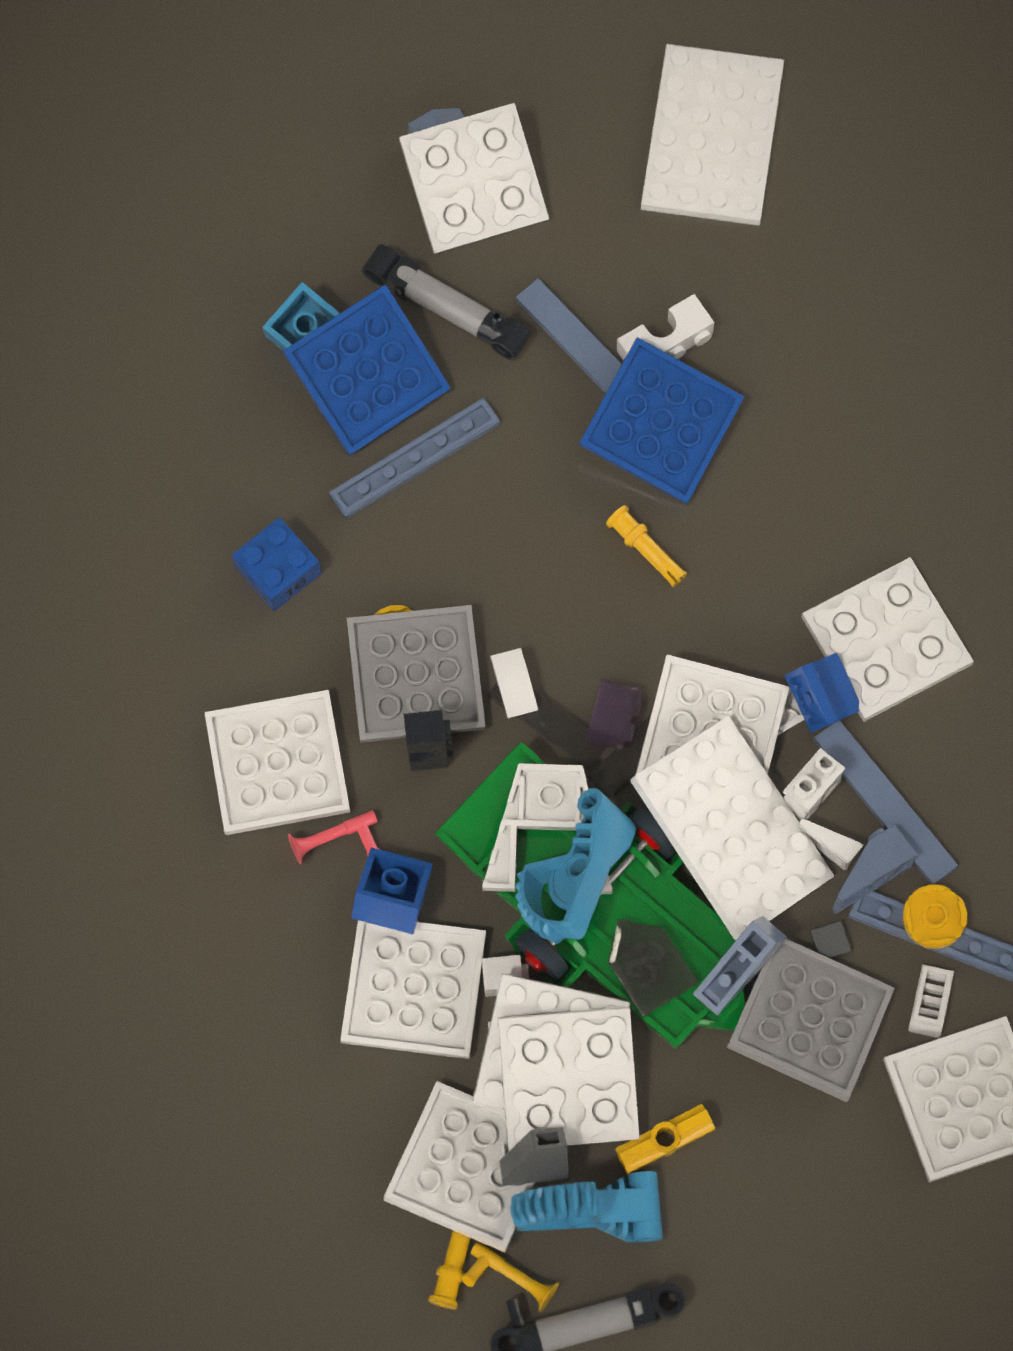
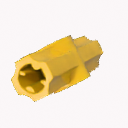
[615,1104,715,1174]

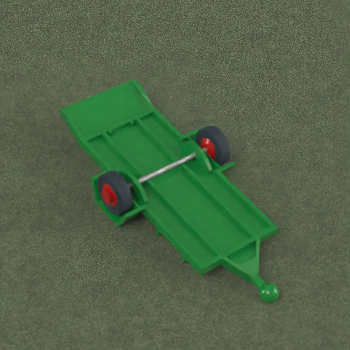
[434,742,745,1050]

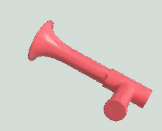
[288,810,380,864]

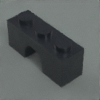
[404,710,454,771]

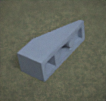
[832,825,918,914]
[693,916,787,1016]

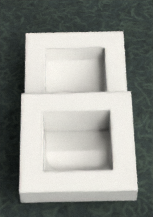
[490,648,538,718]

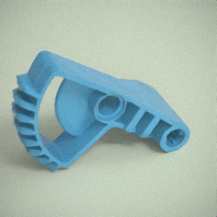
[515,788,636,944]
[510,1171,663,1243]

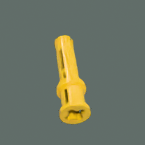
[606,505,687,587]
[428,1230,471,1309]

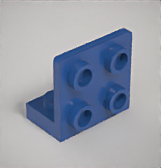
[784,653,860,733]

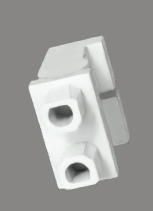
[783,748,845,822]

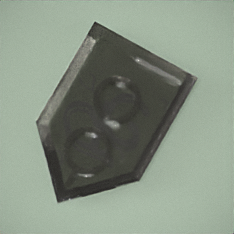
[608,918,698,1017]

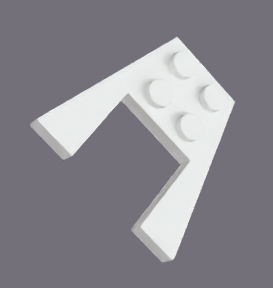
[482,764,612,894]

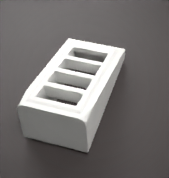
[798,818,864,871]
[908,964,954,1038]

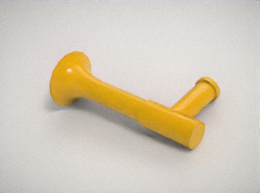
[461,1241,559,1312]

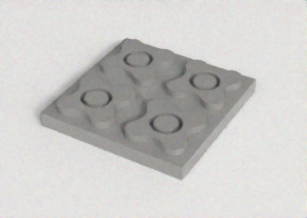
[347,605,486,743]
[727,939,895,1102]

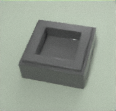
[810,921,851,959]

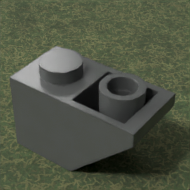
[499,1127,569,1186]

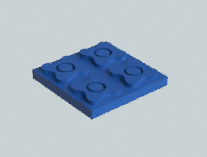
[282,285,451,455]
[578,337,744,505]

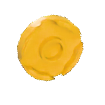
[902,884,967,949]

